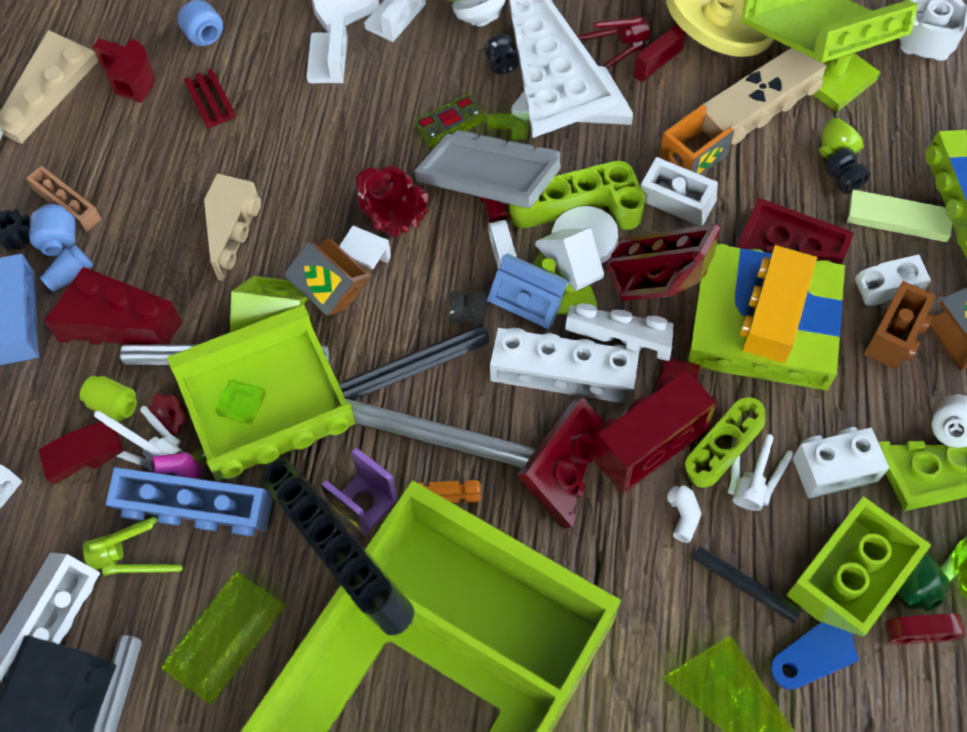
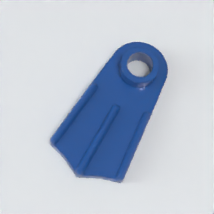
[770,622,859,690]

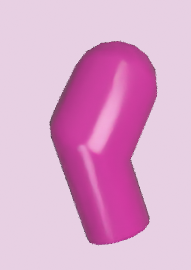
[151,452,202,479]

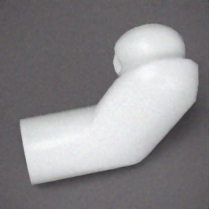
[667,485,701,543]

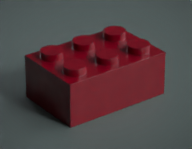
[595,370,717,495]

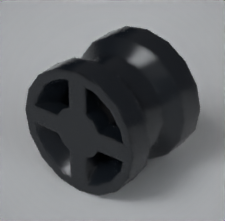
[484,35,519,75]

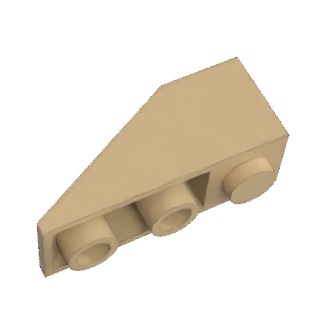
[204,174,261,281]

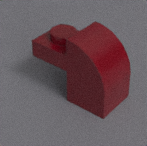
[92,38,155,103]

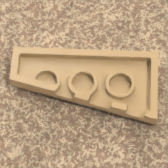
[0,30,98,144]

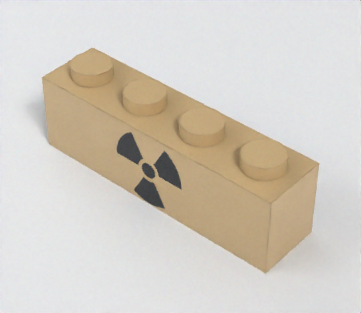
[702,48,826,145]

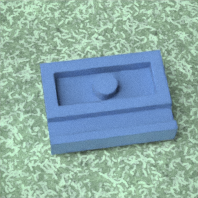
[487,253,569,329]

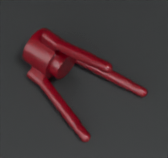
[576,16,650,69]

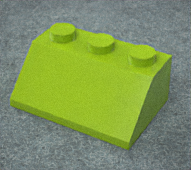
[786,496,931,637]

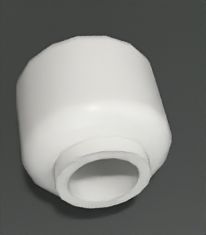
[931,394,967,448]

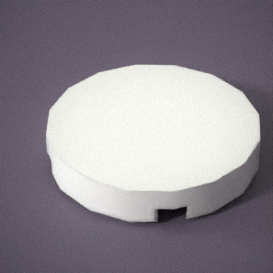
[552,206,618,264]

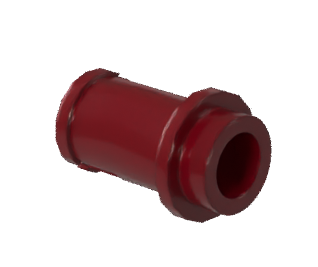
[479,197,510,223]

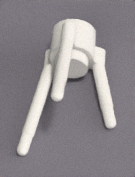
[94,406,183,474]
[728,427,793,511]

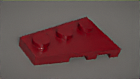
[736,197,855,264]
[517,397,604,529]

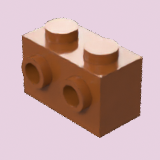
[864,281,936,370]

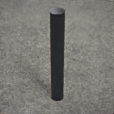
[692,546,802,623]

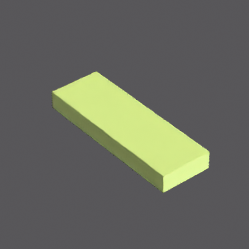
[846,190,952,242]

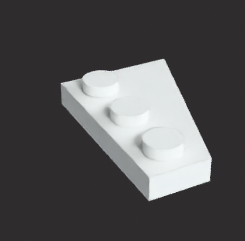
[565,303,673,361]

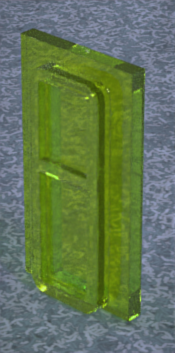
[161,571,286,705]

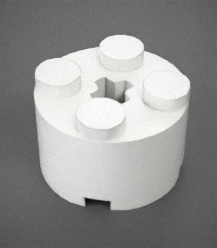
[899,0,967,61]

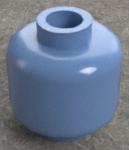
[178,0,223,46]
[29,204,76,256]

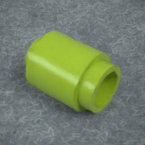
[80,376,137,422]

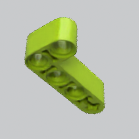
[509,161,645,230]

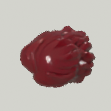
[356,165,429,238]

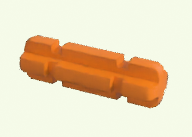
[418,480,481,503]

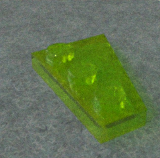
[662,635,794,732]

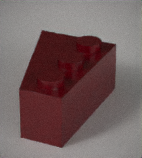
[44,267,183,346]

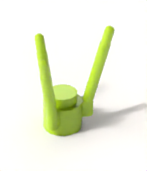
[83,516,183,576]

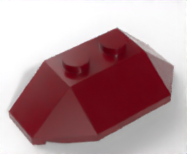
[604,224,720,301]

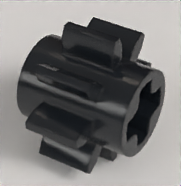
[0,209,30,252]

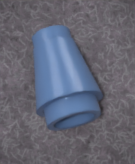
[40,245,94,293]

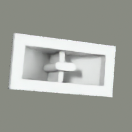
[535,228,604,291]

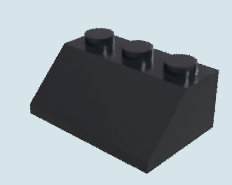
[0,635,117,732]

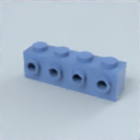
[106,467,273,537]

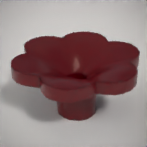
[148,393,186,436]

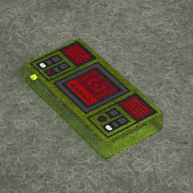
[415,94,485,148]

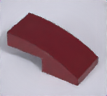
[38,421,124,484]

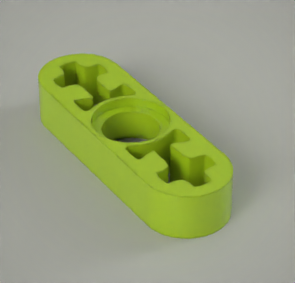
[685,397,766,488]

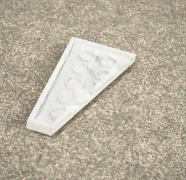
[509,0,620,138]

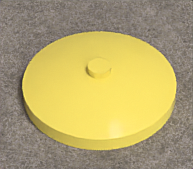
[666,0,774,57]

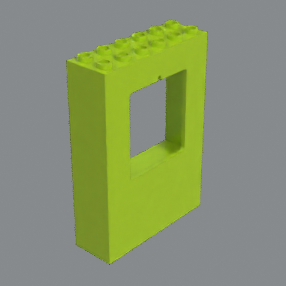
[241,480,621,732]

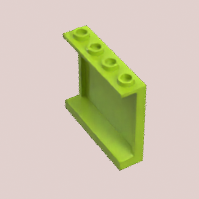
[167,304,356,481]

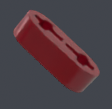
[885,613,966,645]

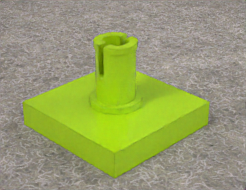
[813,53,880,113]

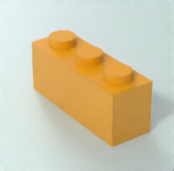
[740,245,817,364]

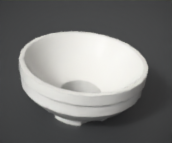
[452,0,505,27]

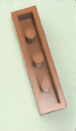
[26,166,101,232]

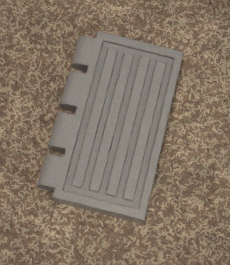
[414,130,561,208]

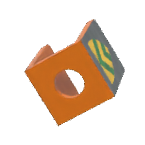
[659,104,735,175]

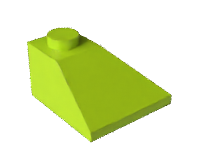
[230,276,309,332]

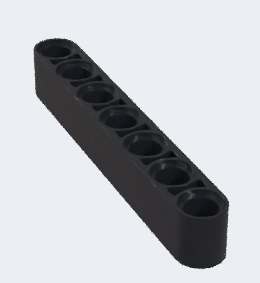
[261,458,414,636]

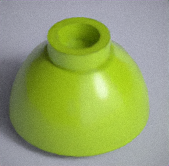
[819,118,864,160]

